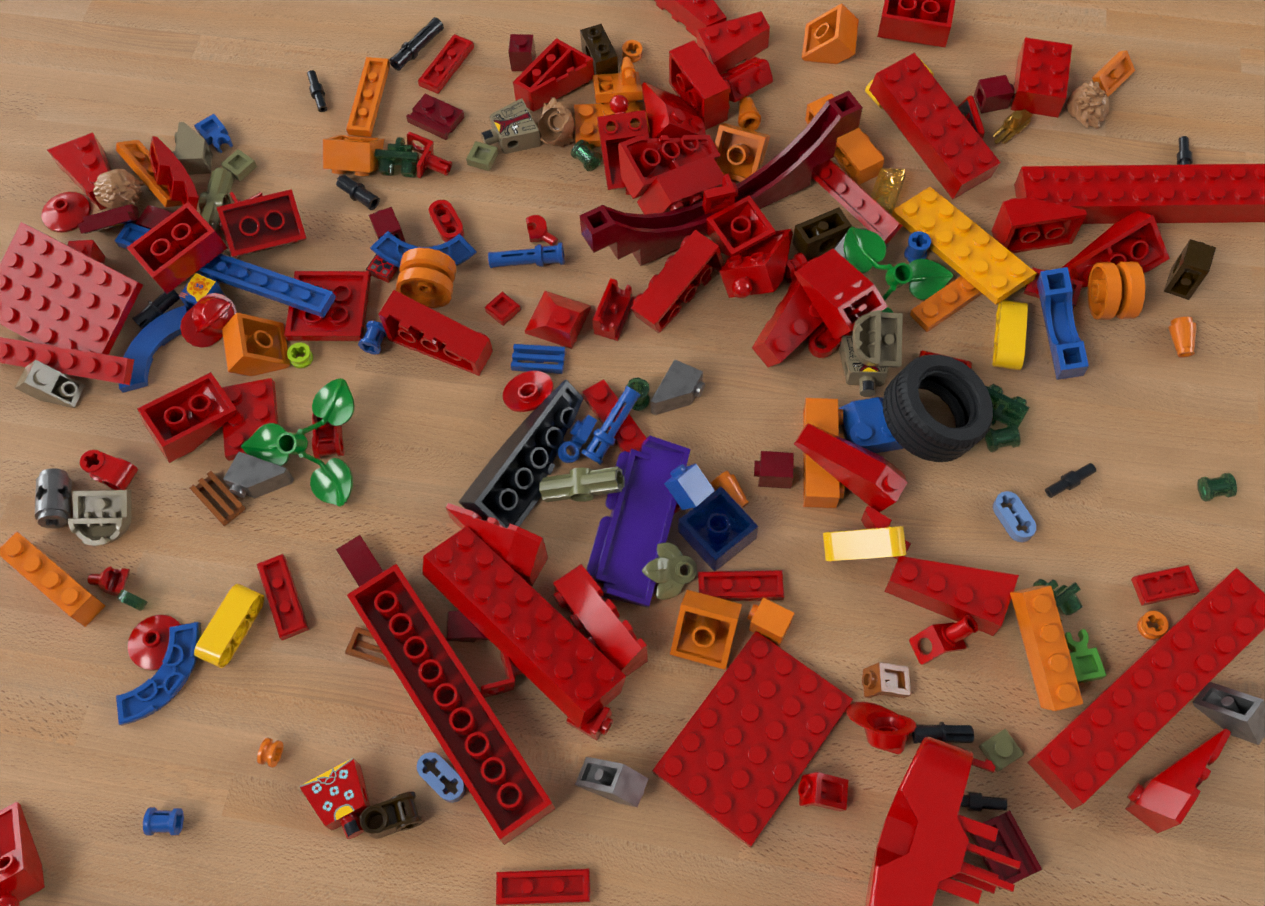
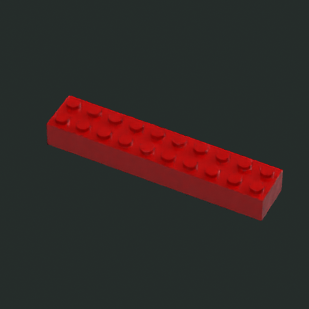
[1014,164,1265,224]
[347,564,555,845]
[1027,568,1265,810]

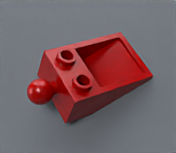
[597,95,649,190]
[719,229,793,298]
[794,248,888,339]
[0,802,45,906]

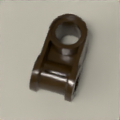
[360,791,423,839]

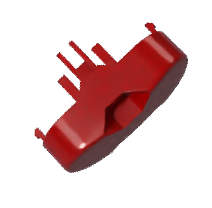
[865,737,1021,906]

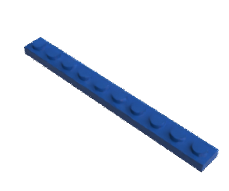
[115,222,336,318]

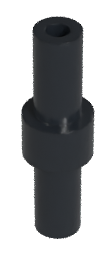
[307,70,327,112]
[1177,136,1193,165]
[1045,463,1096,498]
[960,792,1007,812]

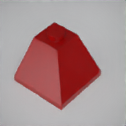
[706,195,776,257]
[525,291,591,349]

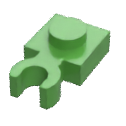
[1065,629,1107,684]

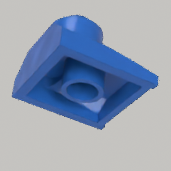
[838,397,903,453]

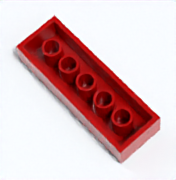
[869,52,1001,199]

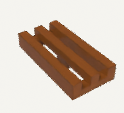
[190,471,246,527]
[345,627,393,669]

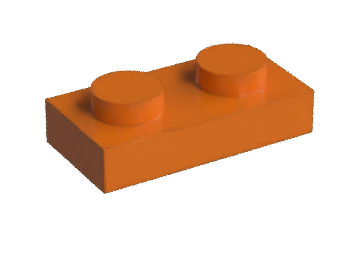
[1092,50,1135,97]

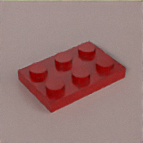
[222,378,278,461]

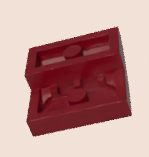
[78,204,139,234]

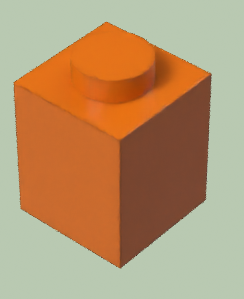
[747,597,795,646]

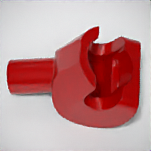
[526,215,558,246]
[87,566,130,596]

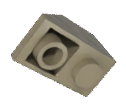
[173,122,213,175]
[15,360,85,408]

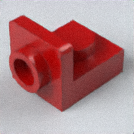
[702,174,738,214]
[566,706,613,741]
[798,772,849,812]

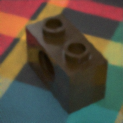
[580,24,618,75]
[792,207,852,260]
[1164,239,1216,300]

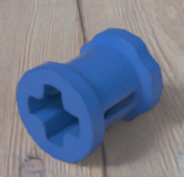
[904,231,931,263]
[358,320,387,355]
[143,807,184,836]

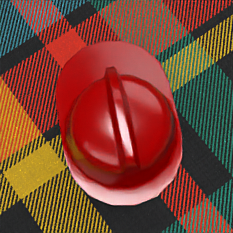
[180,293,237,348]
[846,702,916,754]

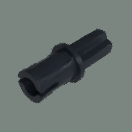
[336,175,380,210]
[132,289,180,329]
[912,722,974,744]

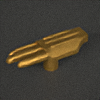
[993,109,1033,144]

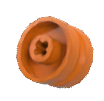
[396,248,457,308]
[1087,262,1145,320]

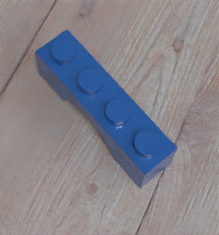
[1037,267,1089,380]

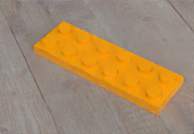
[892,186,1036,305]

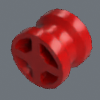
[784,252,808,283]

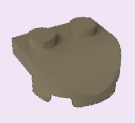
[852,310,903,368]
[68,490,132,546]

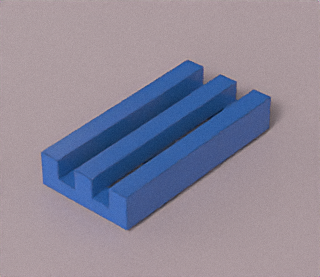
[511,344,565,374]

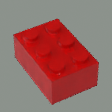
[877,0,956,48]
[1011,37,1072,118]
[669,40,731,130]
[216,189,307,258]
[126,202,228,294]

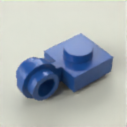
[558,415,597,463]

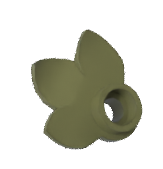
[642,543,697,600]

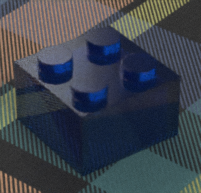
[678,487,759,572]

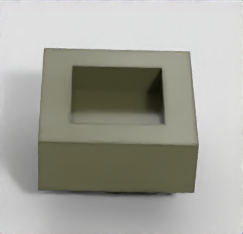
[466,141,499,171]
[221,149,257,181]
[979,729,1024,772]

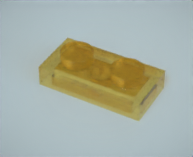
[871,168,906,214]

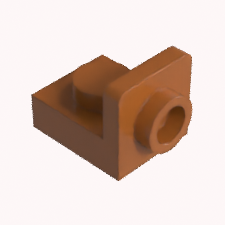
[862,662,911,698]

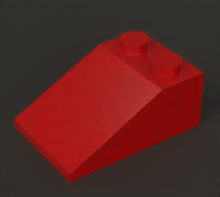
[641,82,706,138]
[991,197,1087,253]
[137,372,238,463]

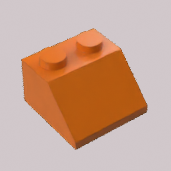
[802,3,859,64]
[715,123,770,182]
[323,135,384,176]
[222,313,290,376]
[670,590,742,670]

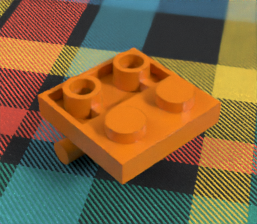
[593,57,643,105]

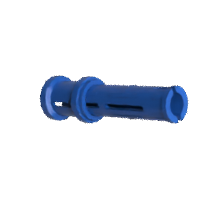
[488,242,565,268]
[581,386,641,465]

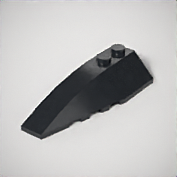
[459,380,584,528]

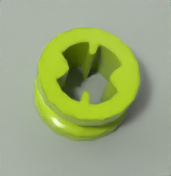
[287,342,313,369]

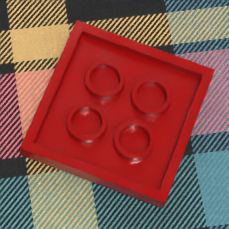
[284,271,371,341]

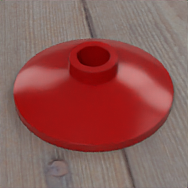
[41,192,91,233]
[503,371,554,412]
[128,615,181,670]

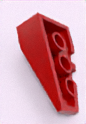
[618,135,721,199]
[1062,211,1170,288]
[794,423,908,512]
[446,503,548,586]
[1125,729,1231,834]

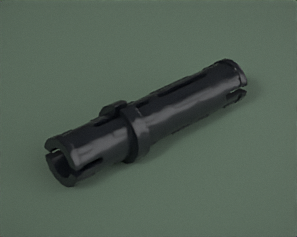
[389,17,444,71]

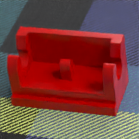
[592,278,635,341]

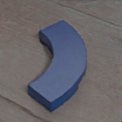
[370,231,477,268]
[119,305,188,393]
[116,622,202,726]

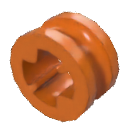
[622,40,643,63]
[1137,611,1169,640]
[257,737,283,768]

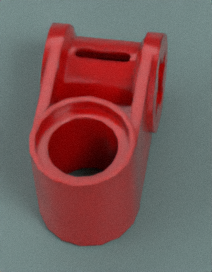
[312,413,344,459]
[80,449,139,490]

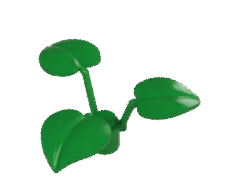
[844,227,953,313]
[241,378,355,507]

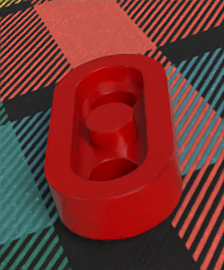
[429,200,464,242]
[808,323,851,358]

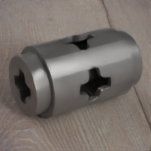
[35,468,72,529]

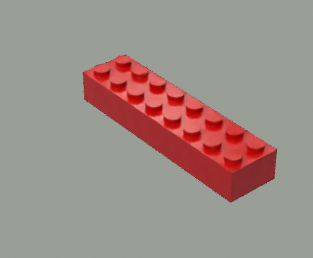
[422,526,626,729]

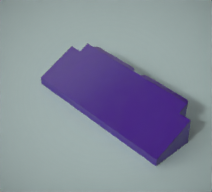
[586,435,691,607]

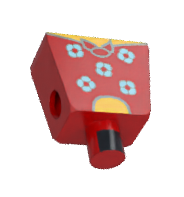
[300,758,370,839]

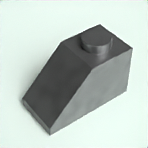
[651,359,705,415]
[223,452,294,498]
[1193,682,1265,745]
[575,757,649,807]

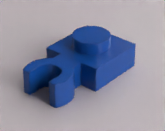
[194,114,233,154]

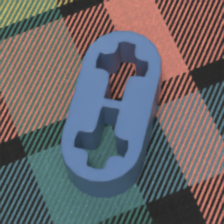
[993,491,1036,542]
[416,752,466,803]

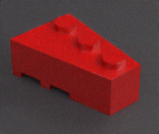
[697,11,770,74]
[513,38,594,112]
[47,132,112,210]
[637,157,723,214]

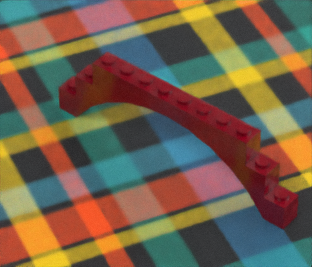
[579,90,863,266]

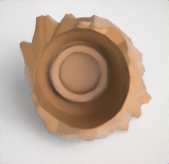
[1066,80,1109,129]
[537,97,575,147]
[93,169,144,210]

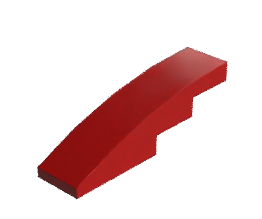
[149,136,199,210]

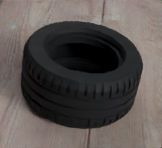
[882,354,993,462]

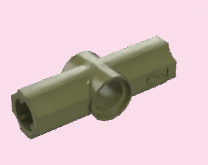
[199,168,235,235]
[539,467,625,502]

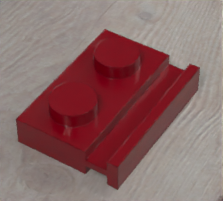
[406,93,465,140]
[969,810,1042,890]

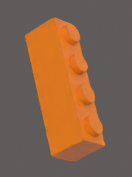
[805,93,885,185]
[803,398,844,508]
[0,532,106,627]
[1010,586,1083,711]

